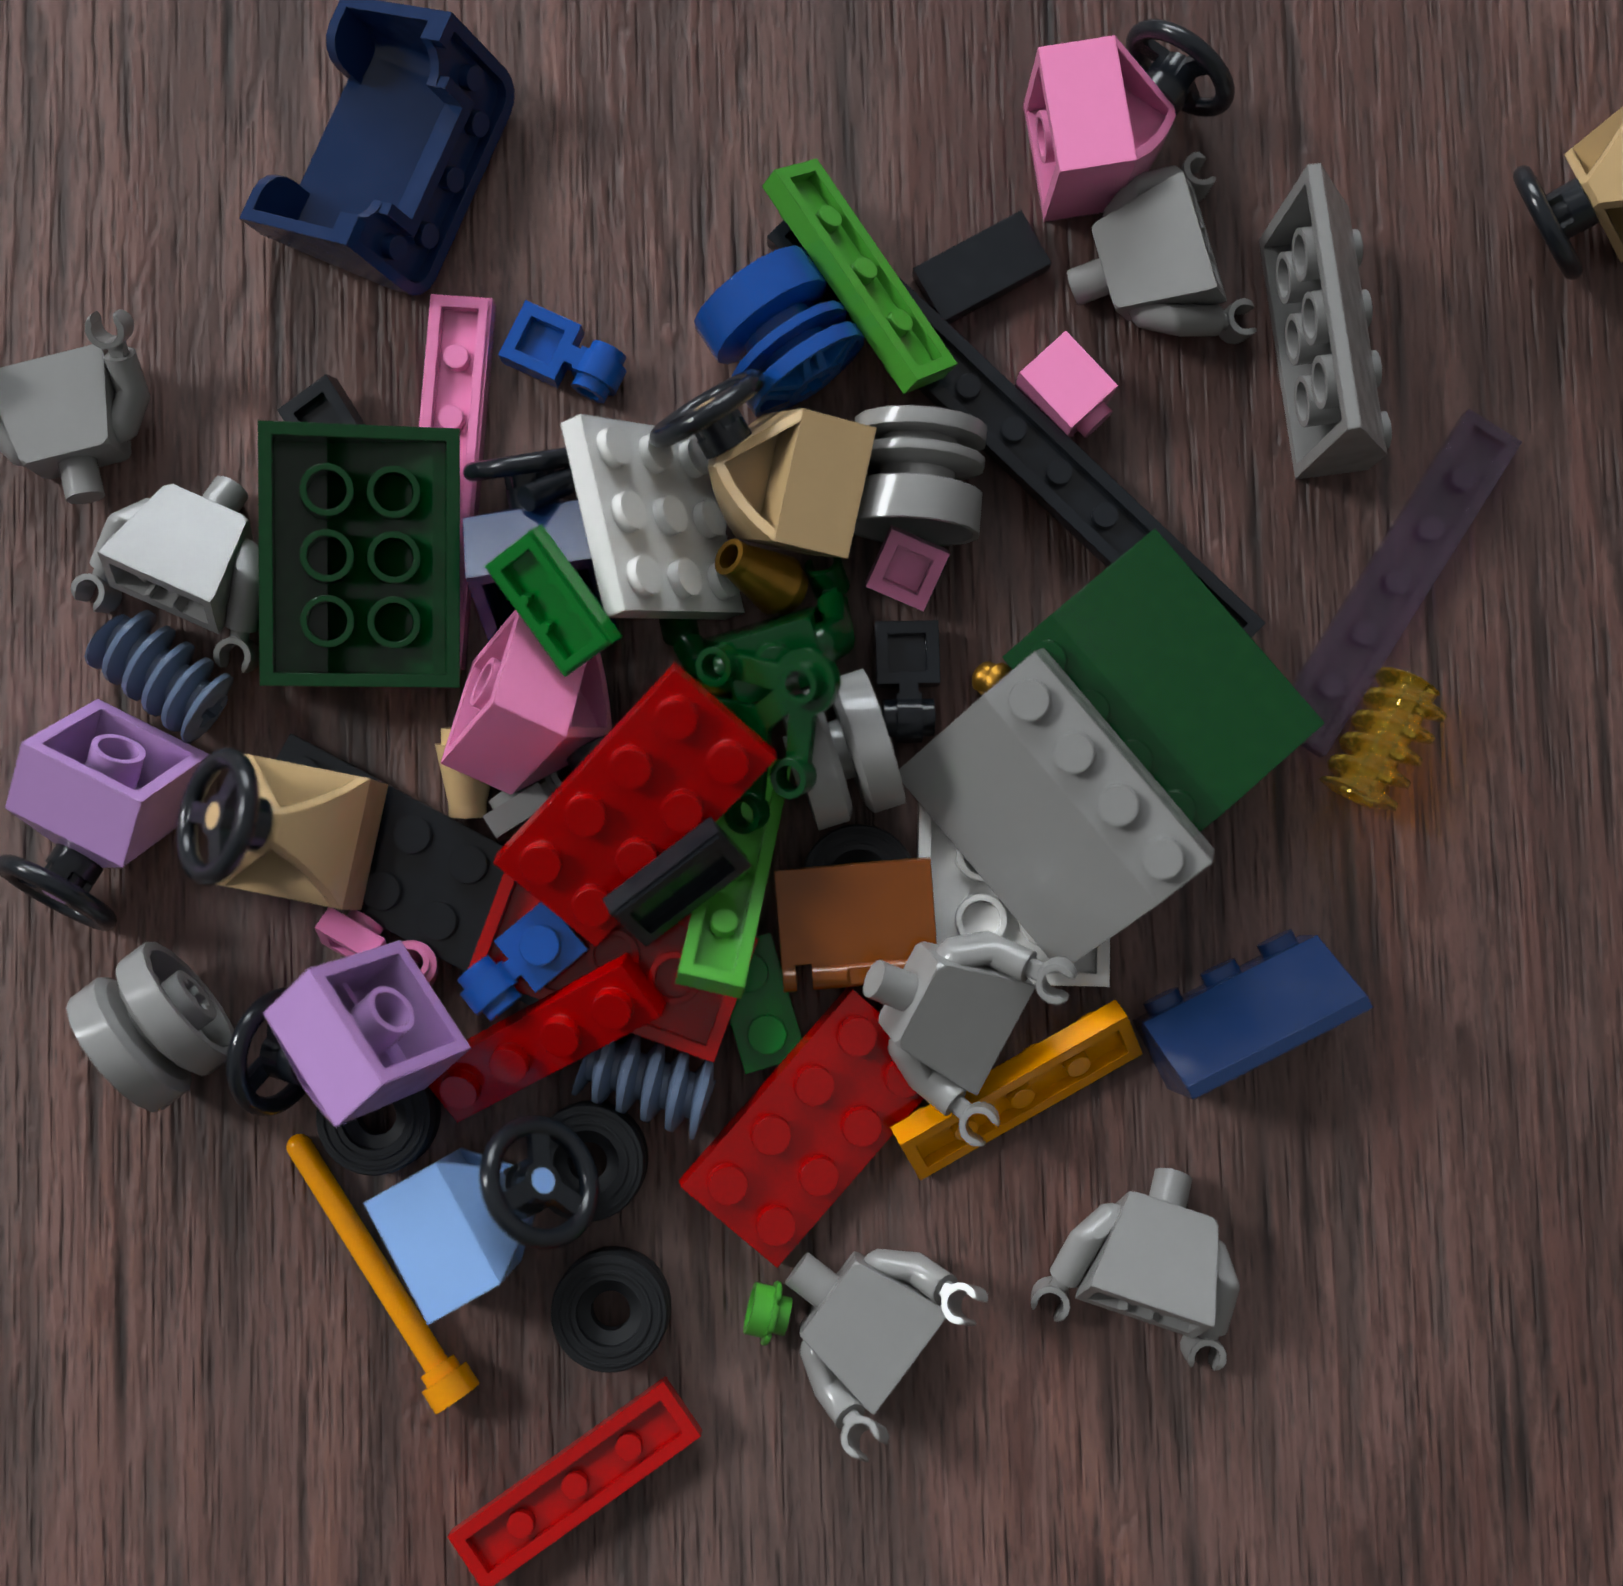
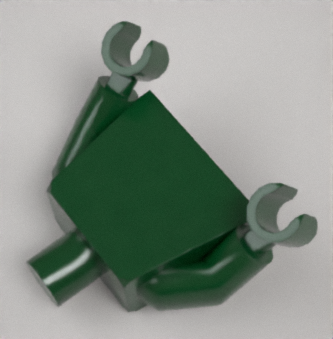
[659,557,855,703]

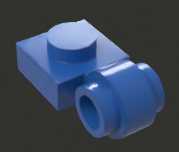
[498,300,627,403]
[457,902,590,1022]

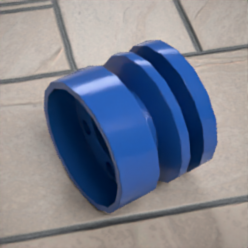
[694,245,864,417]

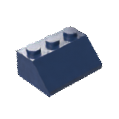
[1132,929,1373,1099]

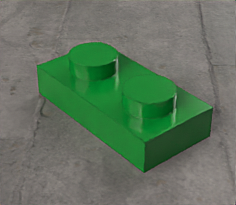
[730,933,802,1074]

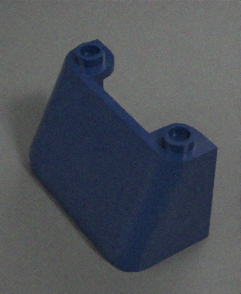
[239,0,515,296]

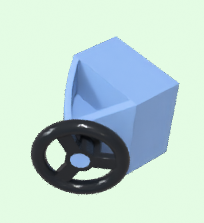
[364,1115,599,1324]

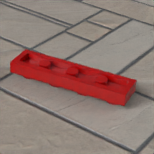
[428,952,666,1123]
[447,1376,702,1586]

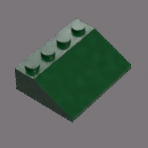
[258,420,460,688]
[1002,528,1325,832]

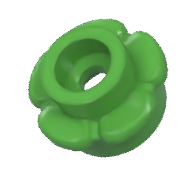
[743,1281,793,1346]

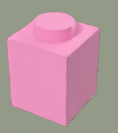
[1015,331,1118,438]

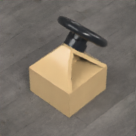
[1513,106,1623,280]
[649,369,877,559]
[177,748,388,910]

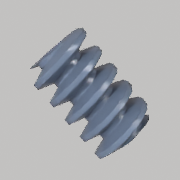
[84,610,234,744]
[572,1033,716,1141]

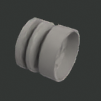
[853,405,987,546]

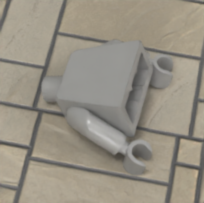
[1067,152,1257,344]
[0,309,150,504]
[70,476,259,673]
[863,931,1077,1147]
[1031,1168,1240,1371]
[785,1248,988,1462]

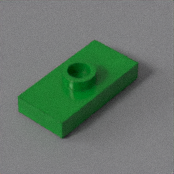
[484,524,622,677]

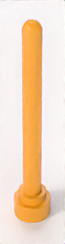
[286,1134,480,1415]

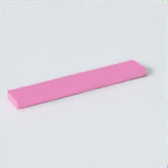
[419,294,496,670]

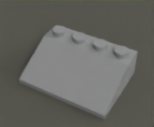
[1259,163,1392,479]
[899,648,1215,963]

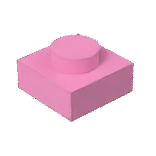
[865,525,950,612]

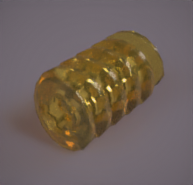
[1319,667,1447,811]

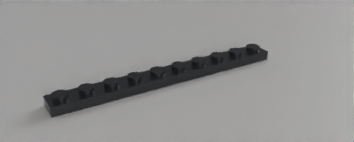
[767,220,1265,638]

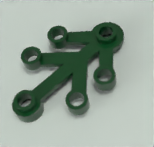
[696,644,841,834]

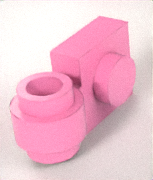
[314,907,438,987]

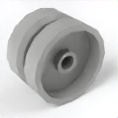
[782,669,906,831]
[66,942,234,1112]

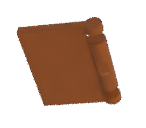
[774,857,937,993]

